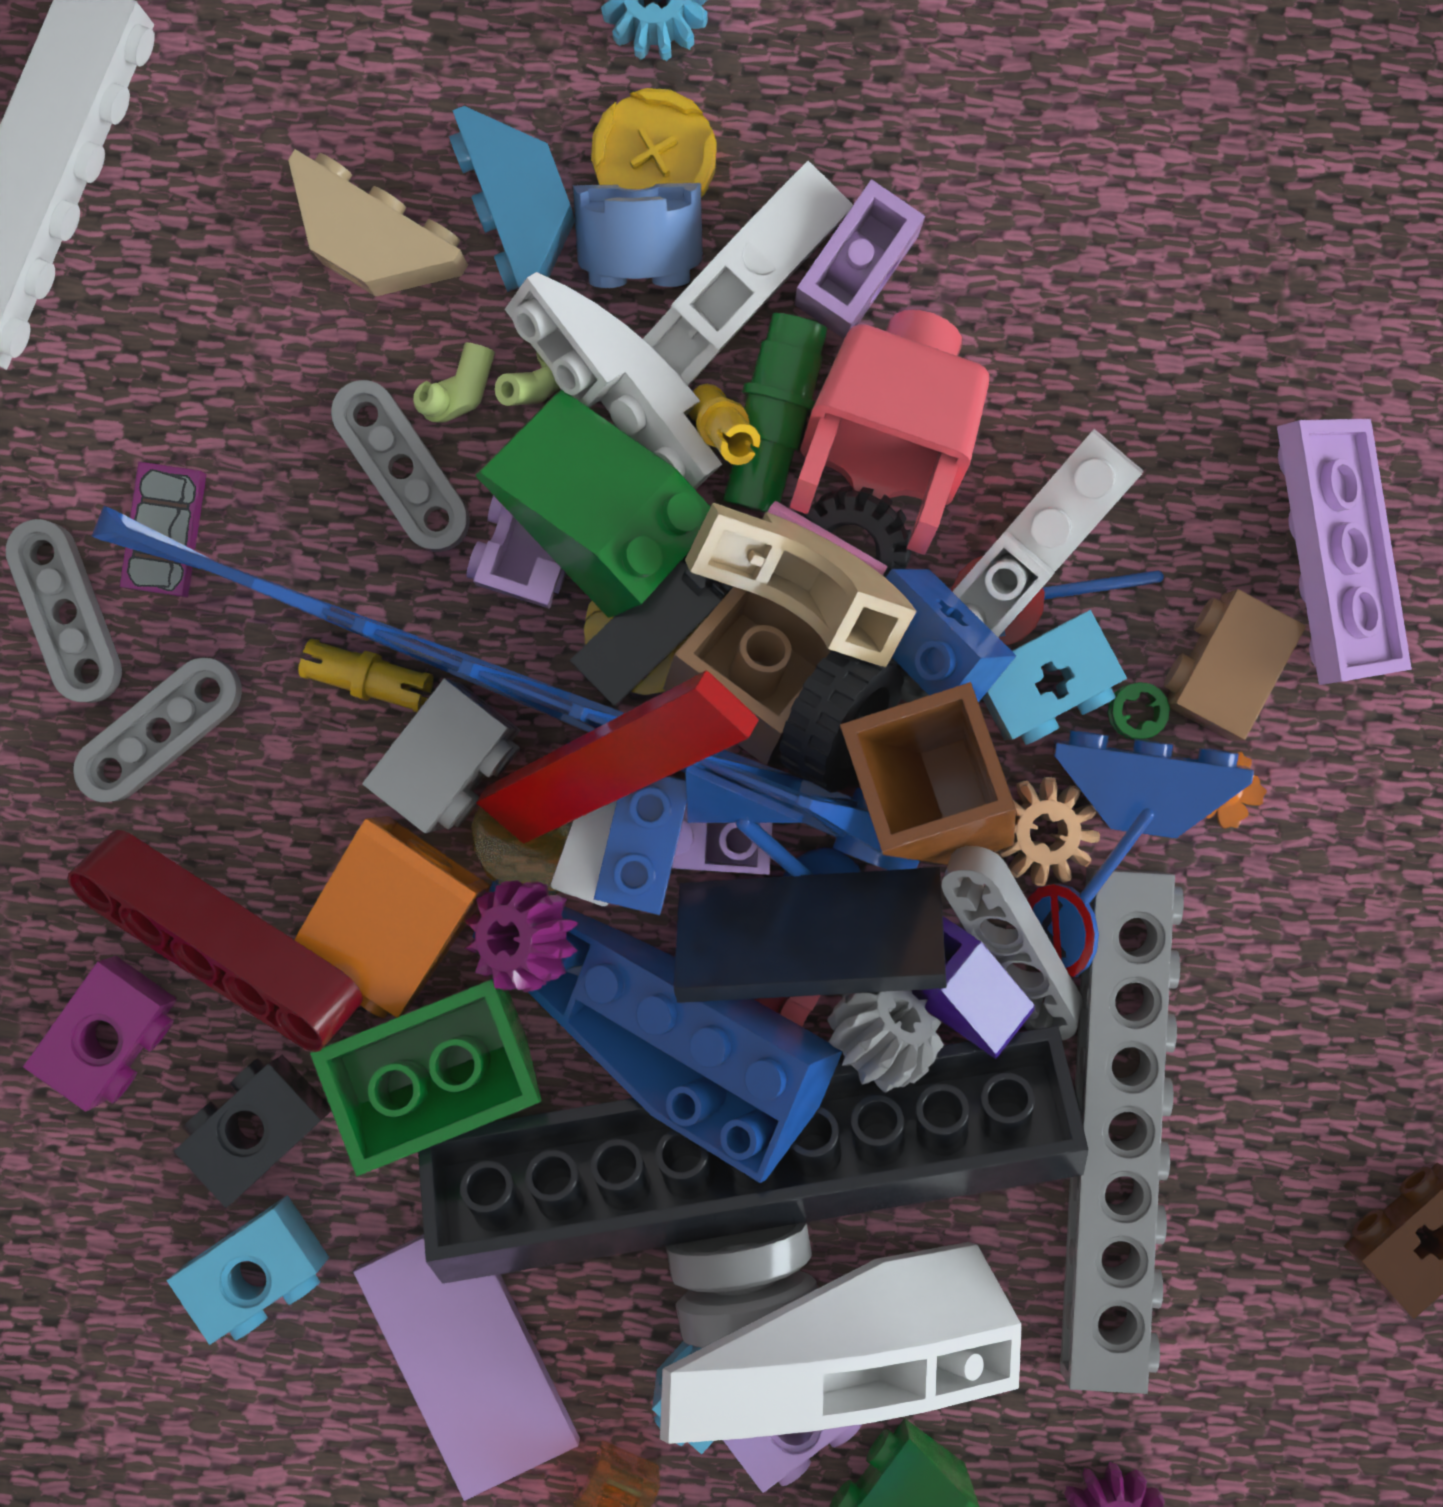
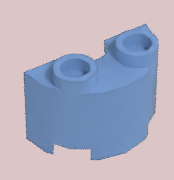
[573,183,703,288]

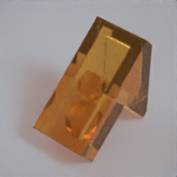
[573,1440,660,1507]

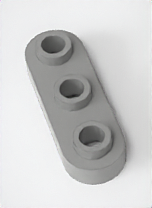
[331,380,470,552]
[5,519,122,703]
[73,658,242,802]

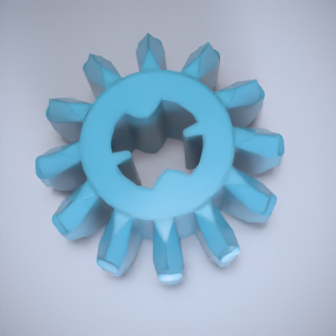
[601,0,708,62]

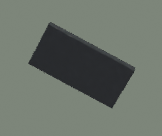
[674,867,947,1003]

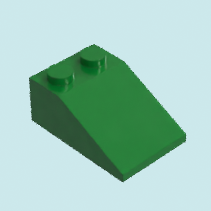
[475,390,710,618]

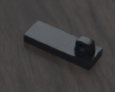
[570,552,734,707]

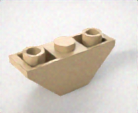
[288,149,468,296]

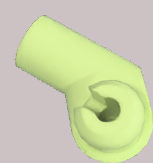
[413,342,495,423]
[495,353,560,406]

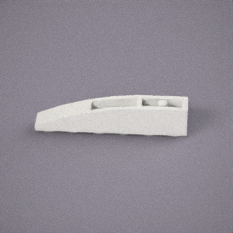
[660,1242,1021,1444]

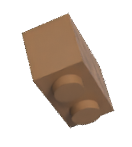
[1163,589,1306,741]

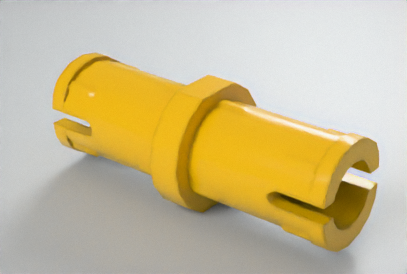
[688,384,760,465]
[298,639,433,713]

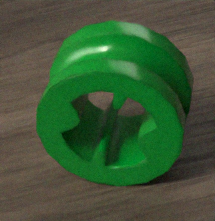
[1107,682,1170,739]

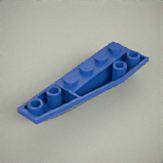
[472,880,842,1183]

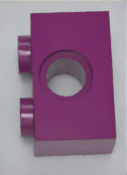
[23,956,177,1112]

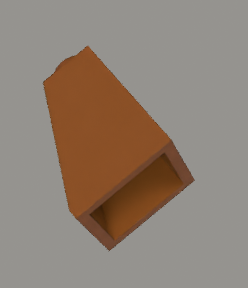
[840,682,1016,865]

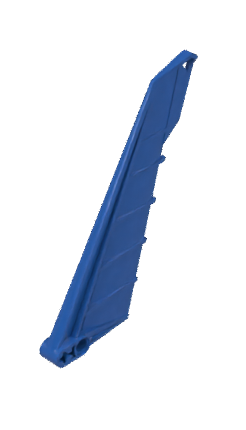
[92,506,919,870]

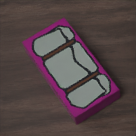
[119,461,207,598]

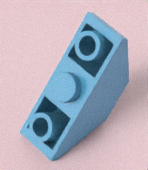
[449,106,575,292]

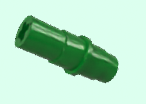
[723,313,828,513]

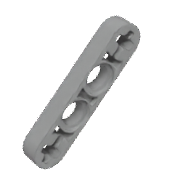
[941,846,1083,1040]

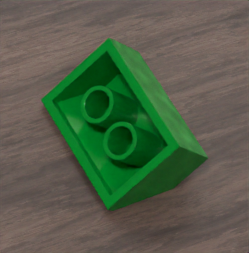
[310,979,541,1177]
[829,1418,979,1507]

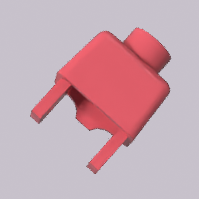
[789,310,989,555]

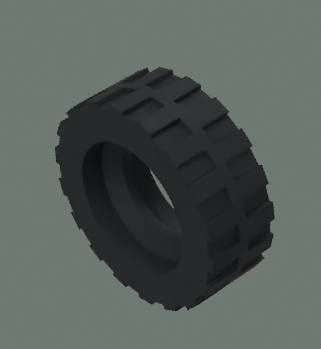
[779,650,904,793]

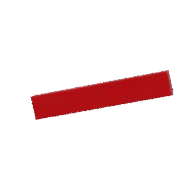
[476,670,759,844]

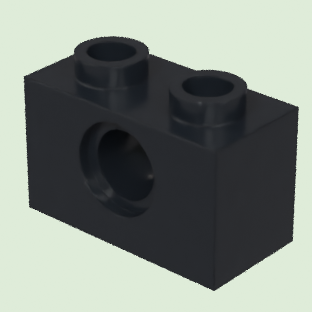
[174,1054,331,1208]

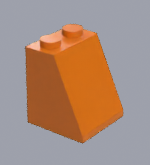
[294,816,491,1018]

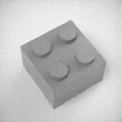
[362,679,521,833]

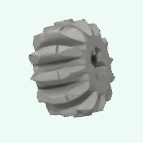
[827,990,944,1092]

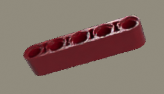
[67,830,363,1052]

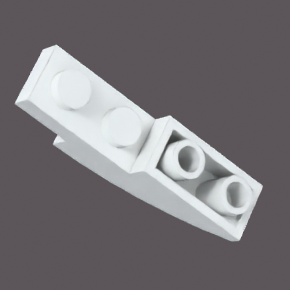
[643,161,853,386]
[505,272,722,490]
[953,429,1143,637]

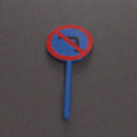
[1027,808,1154,978]

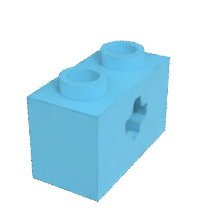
[982,610,1127,745]

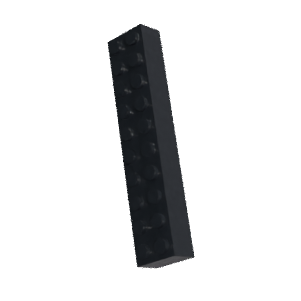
[418,1026,1089,1284]

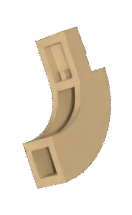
[685,503,916,668]

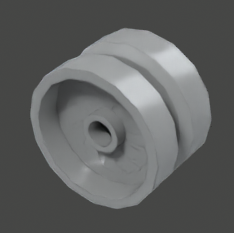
[666,1222,818,1348]

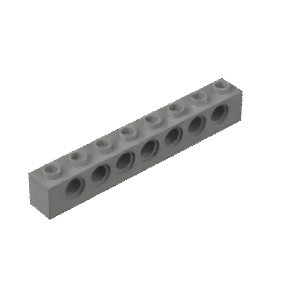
[1060,867,1184,1394]

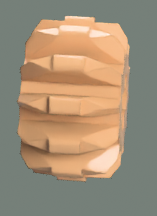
[994,777,1100,886]

